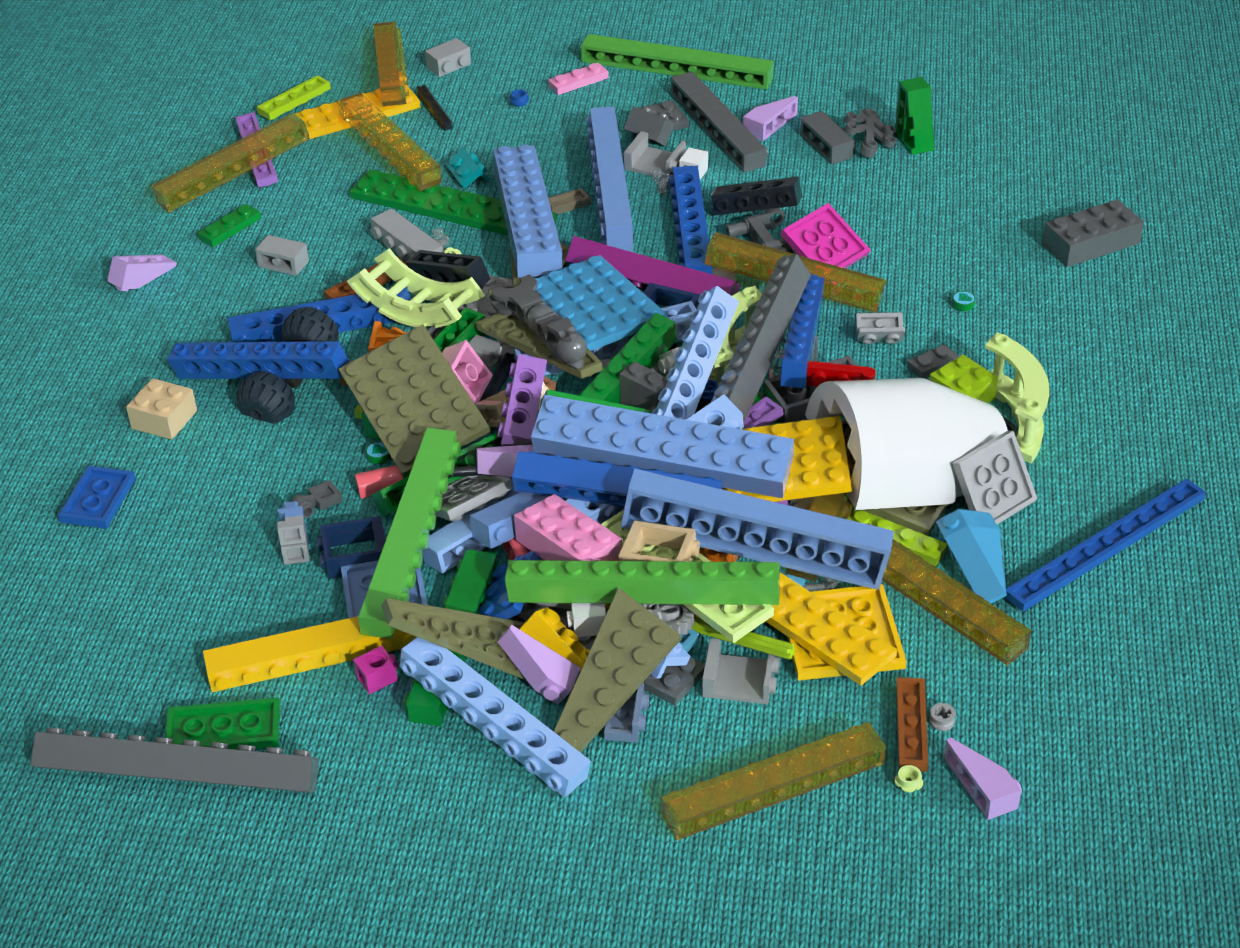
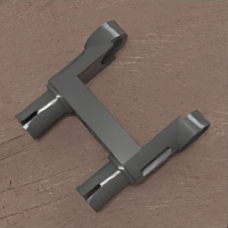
[725,208,800,262]

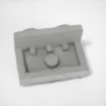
[856,313,905,344]

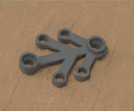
[844,108,897,158]

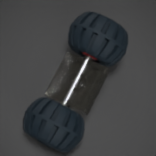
[236,307,339,424]

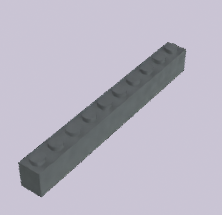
[711,254,811,421]
[30,727,319,793]

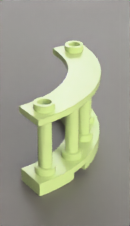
[347,248,485,328]
[708,286,762,384]
[985,332,1049,464]

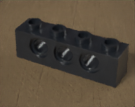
[711,176,803,216]
[406,250,491,289]

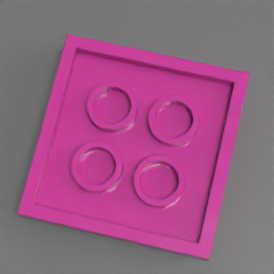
[780,203,871,282]

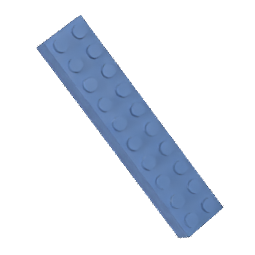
[586,106,633,252]
[493,145,562,278]
[531,395,794,498]
[621,469,894,590]

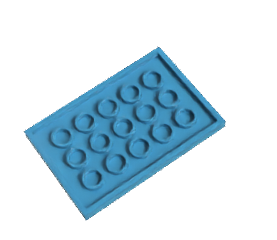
[535,255,667,351]

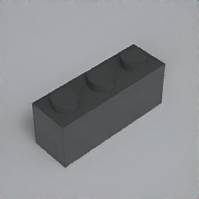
[800,111,855,164]

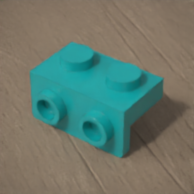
[445,147,489,189]

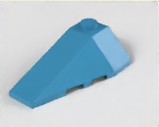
[936,509,1007,608]

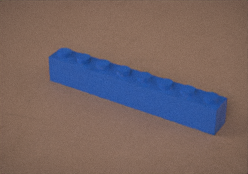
[781,274,824,388]
[512,451,722,507]

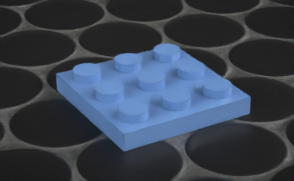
[341,560,428,618]

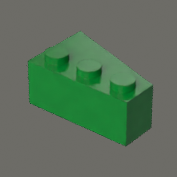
[895,77,934,155]

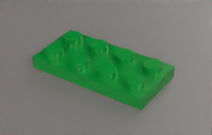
[165,698,281,750]

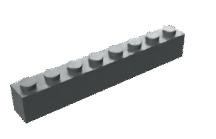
[671,72,768,173]

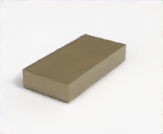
[548,188,591,215]

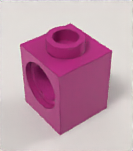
[353,646,399,694]

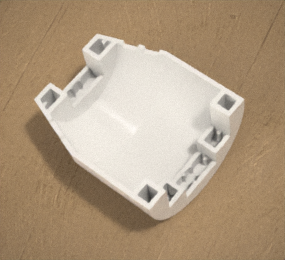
[805,378,1008,510]

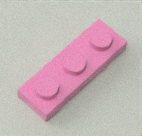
[548,63,608,95]

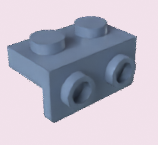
[604,683,649,743]

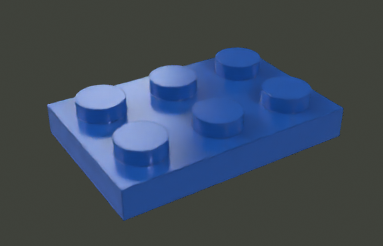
[58,466,136,529]
[479,551,540,619]

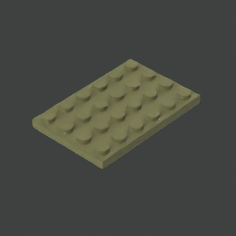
[339,324,491,478]

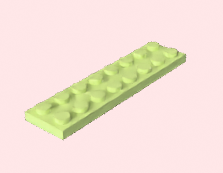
[601,510,774,643]

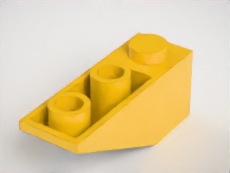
[519,607,590,671]

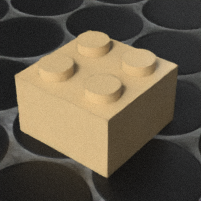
[126,378,197,440]

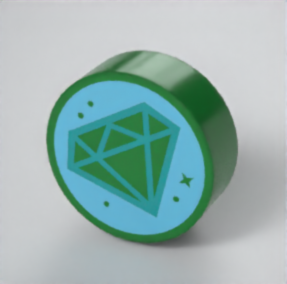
[952,291,976,311]
[366,442,391,464]

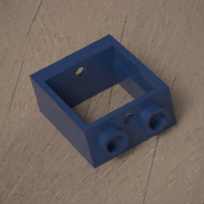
[644,283,700,310]
[317,516,386,579]

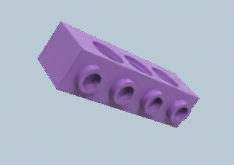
[497,354,547,447]

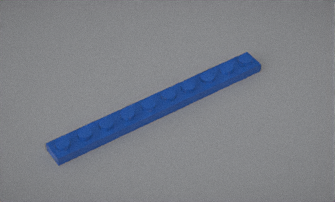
[1005,479,1206,612]

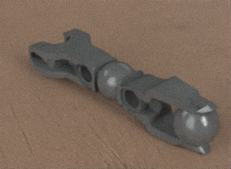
[488,274,587,369]

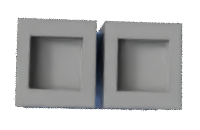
[277,501,310,565]

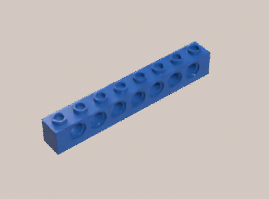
[669,166,712,274]
[228,286,411,342]
[167,341,349,379]

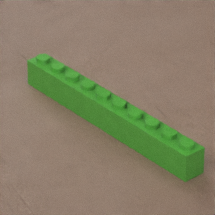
[581,34,774,89]
[358,428,461,639]
[505,560,780,605]

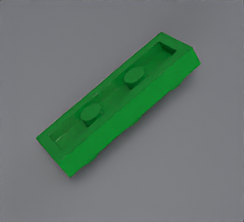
[198,204,261,247]

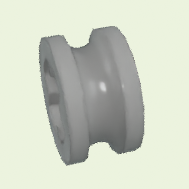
[929,703,956,731]

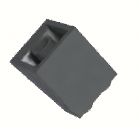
[619,362,668,411]

